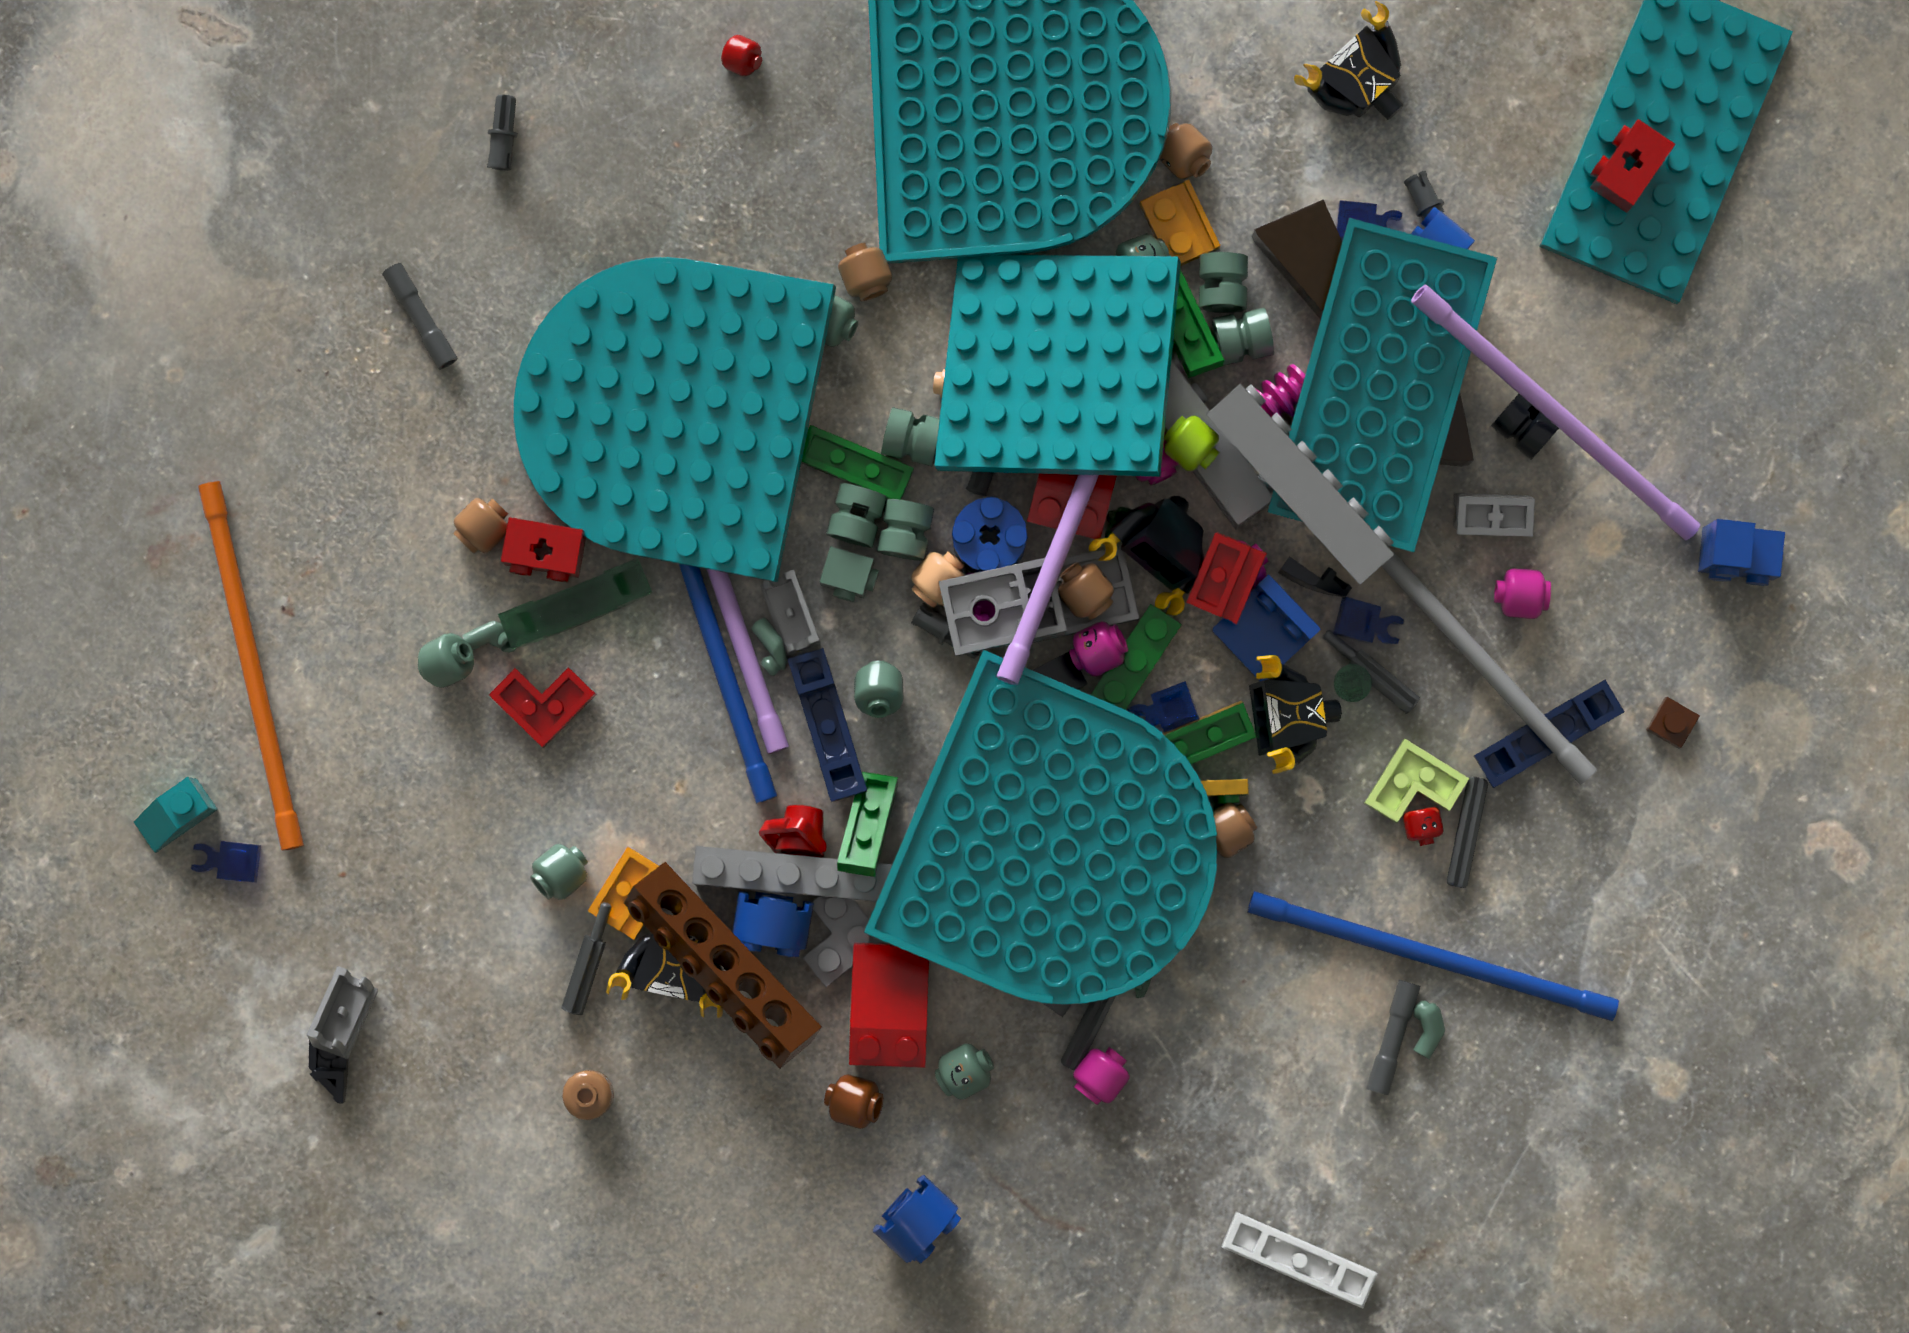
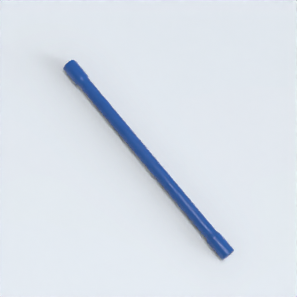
[679,564,777,804]
[1247,891,1619,1021]

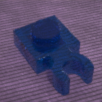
[1336,200,1402,241]
[1333,597,1404,645]
[1128,681,1200,732]
[191,841,261,883]

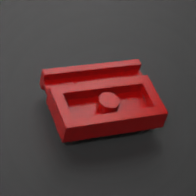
[1186,532,1267,624]

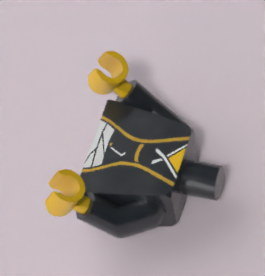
[1294,1,1403,120]
[1088,496,1204,615]
[1249,655,1342,774]
[606,934,723,1018]

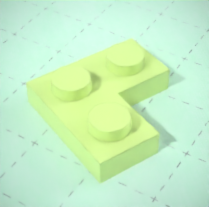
[1364,739,1470,823]

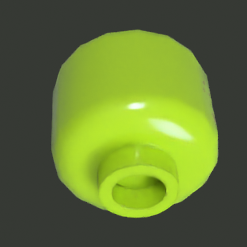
[1164,416,1220,471]

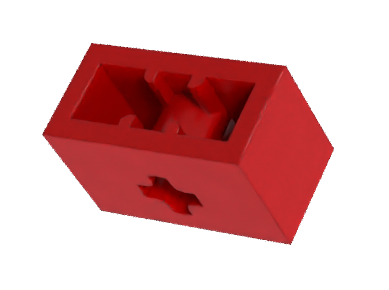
[1590,119,1675,213]
[501,517,586,583]

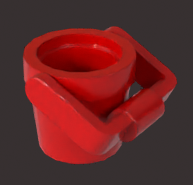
[759,805,827,858]

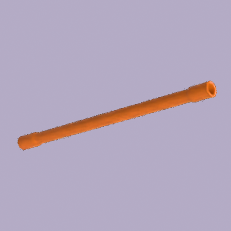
[198,481,304,851]

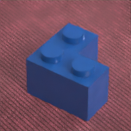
[1698,519,1785,586]

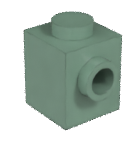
[819,546,879,602]

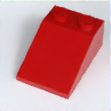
[1027,474,1117,539]
[849,943,929,1068]

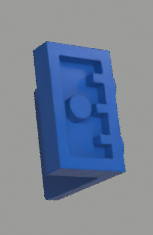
[1212,574,1321,681]

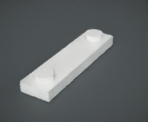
[1221,1212,1378,1309]

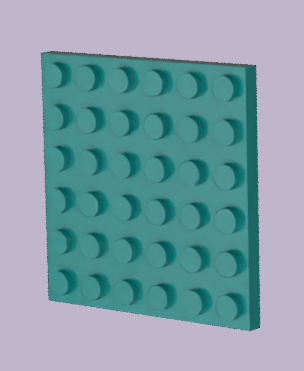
[934,255,1181,477]

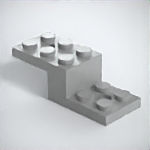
[939,546,1139,657]

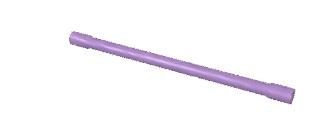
[1411,285,1700,540]
[996,475,1099,685]
[707,569,789,754]

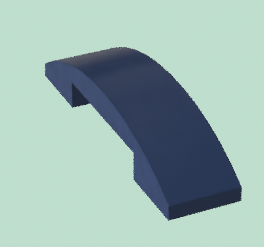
[787,648,868,803]
[1474,679,1625,788]

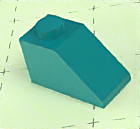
[134,777,218,853]

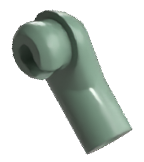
[751,618,788,676]
[462,621,520,653]
[1413,1000,1445,1059]

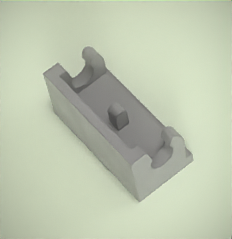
[1453,493,1535,537]
[761,569,821,656]
[307,966,378,1059]

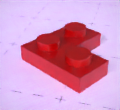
[489,667,597,748]

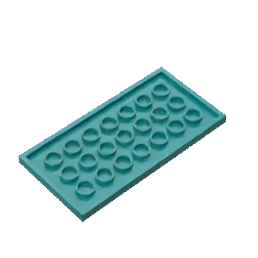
[1539,0,1793,304]
[1267,218,1498,552]

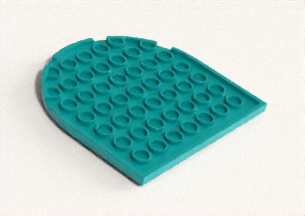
[868,0,1172,264]
[514,257,836,582]
[864,650,1217,1004]

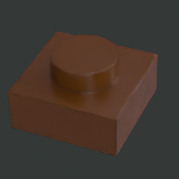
[1646,697,1700,749]

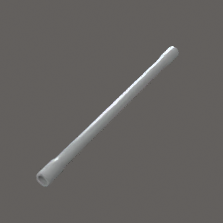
[1382,547,1597,785]

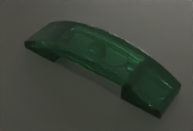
[498,558,652,650]

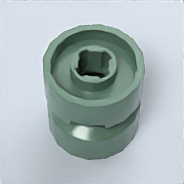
[1199,252,1248,313]
[1212,308,1274,366]
[881,407,940,467]
[826,483,887,548]
[877,499,934,561]

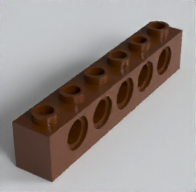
[624,862,822,1069]

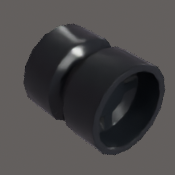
[1491,393,1559,460]

